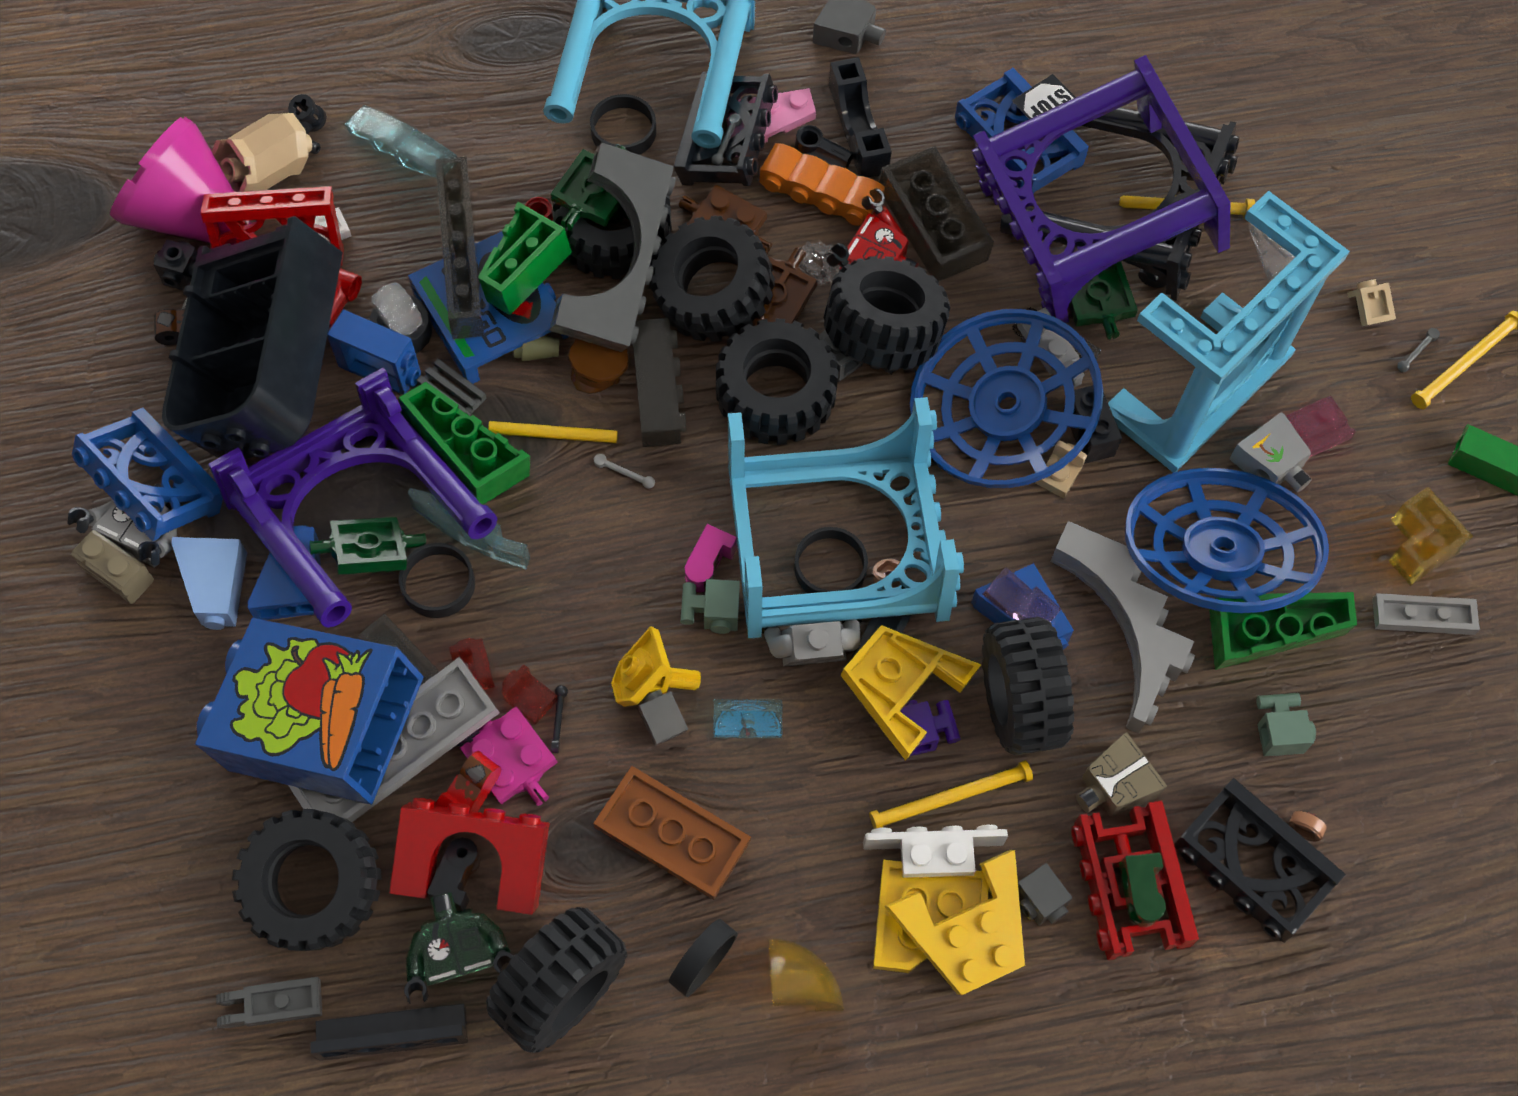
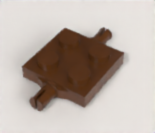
[679,185,772,254]
[752,247,818,327]

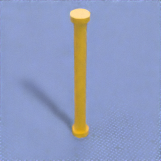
[1411,311,1518,410]
[869,760,1033,829]

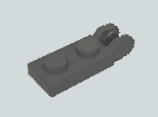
[216,977,322,1028]

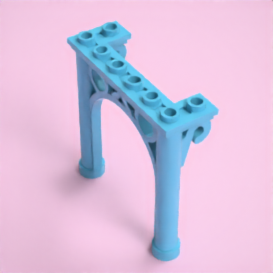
[543,0,755,148]

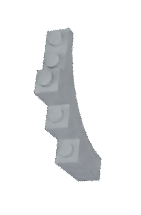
[1050,521,1195,734]

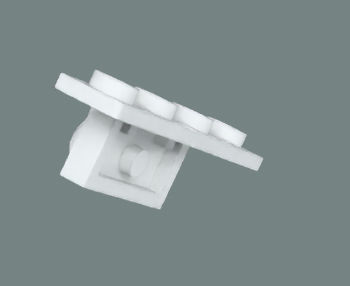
[863,825,1008,878]

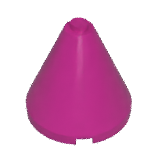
[110,117,254,245]

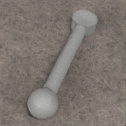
[594,454,655,489]

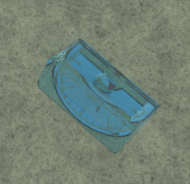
[713,699,783,738]

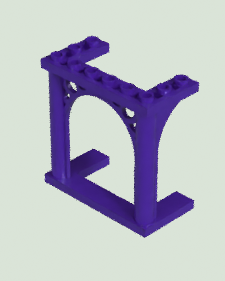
[971,55,1231,323]

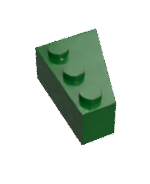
[478,202,572,315]

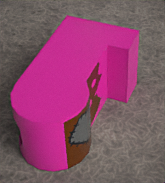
[685,524,737,592]

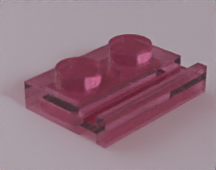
[1286,395,1356,458]

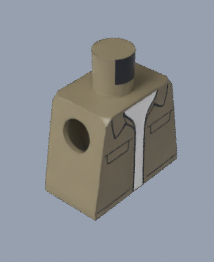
[1076,732,1167,817]

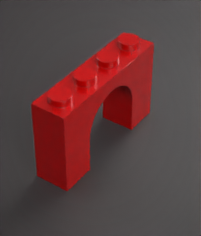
[389,798,550,915]

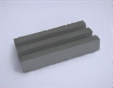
[417,359,487,416]

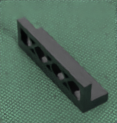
[310,1003,468,1061]

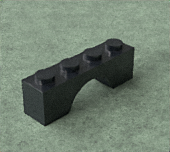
[828,57,892,178]

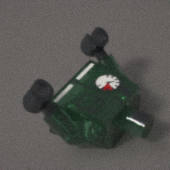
[404,892,513,1004]

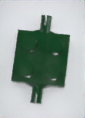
[551,144,627,230]
[1069,261,1138,340]
[309,517,426,575]

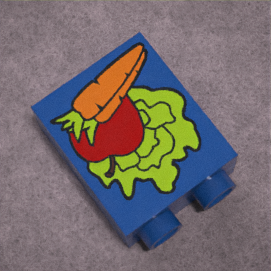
[195,618,424,805]

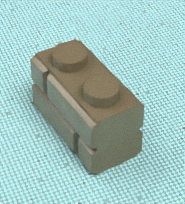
[71,530,154,604]

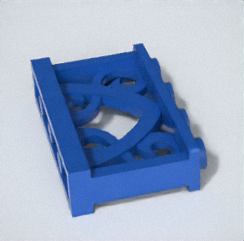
[955,68,1089,195]
[72,408,223,541]

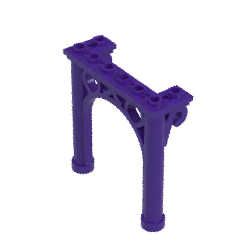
[208,368,497,627]

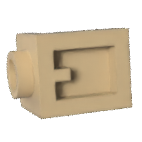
[1347,279,1396,326]
[1036,440,1087,498]

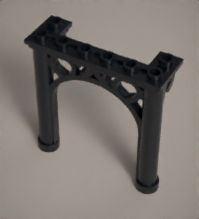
[1000,93,1240,301]

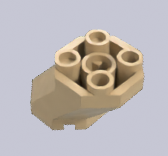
[212,113,312,192]

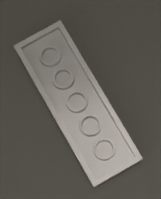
[288,657,500,822]

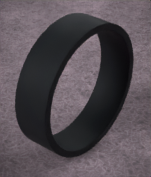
[590,94,656,155]
[794,527,868,593]
[399,543,475,618]
[669,918,738,997]

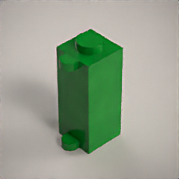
[1448,424,1518,496]

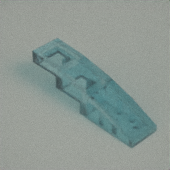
[344,105,458,179]
[408,488,530,570]

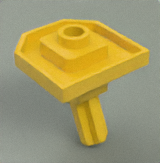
[611,626,701,707]

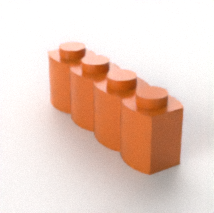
[759,143,885,226]

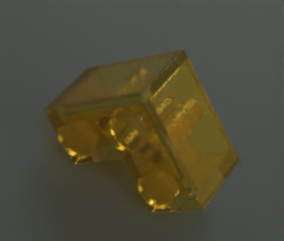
[1389,487,1473,586]

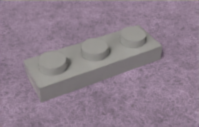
[1372,593,1480,635]

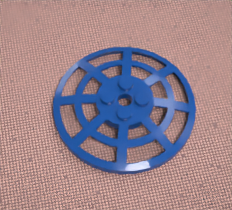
[910,309,1103,488]
[1125,468,1329,613]

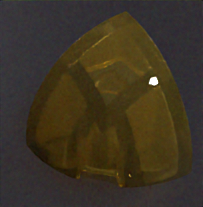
[768,939,844,1012]

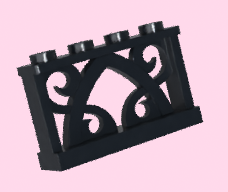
[674,71,778,186]
[1174,778,1346,943]

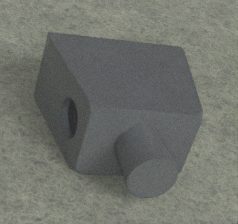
[812,0,886,54]

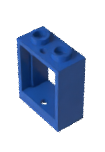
[327,309,421,395]

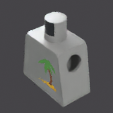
[1230,412,1312,493]

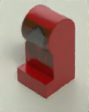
[434,751,502,812]

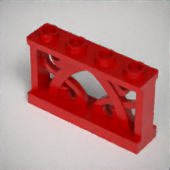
[200,186,344,266]

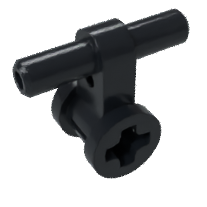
[288,94,327,155]

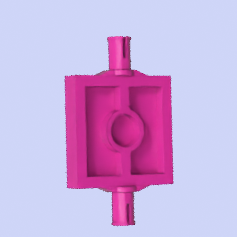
[460,706,558,806]

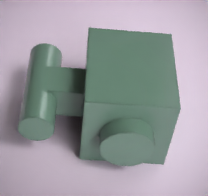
[680,579,740,634]
[1256,693,1316,757]

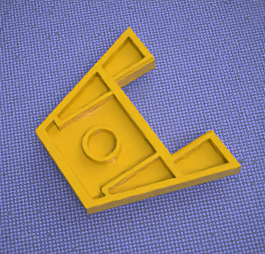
[841,625,981,761]
[884,850,1025,995]

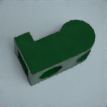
[1119,853,1166,927]

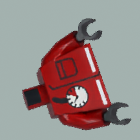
[827,188,919,269]

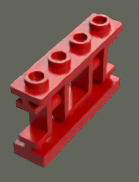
[1071,800,1199,960]

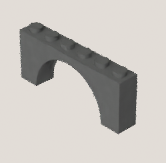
[549,142,676,352]

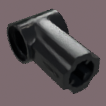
[794,125,854,169]

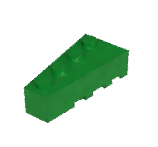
[399,382,530,505]
[1209,592,1357,670]

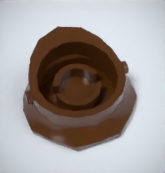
[568,339,628,394]

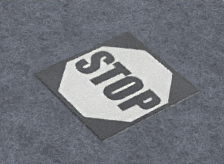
[1012,74,1076,119]

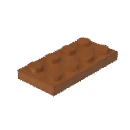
[593,766,751,900]

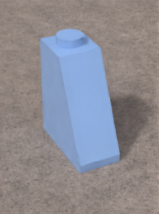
[171,537,247,630]

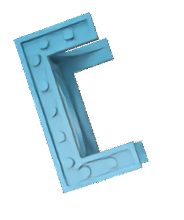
[1108,191,1350,473]
[728,397,964,638]

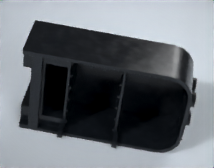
[162,216,343,459]

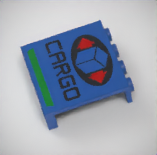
[408,231,569,384]

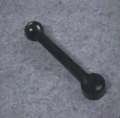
[551,685,568,753]

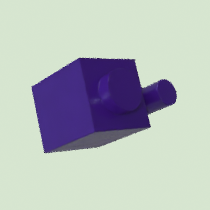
[900,700,961,757]

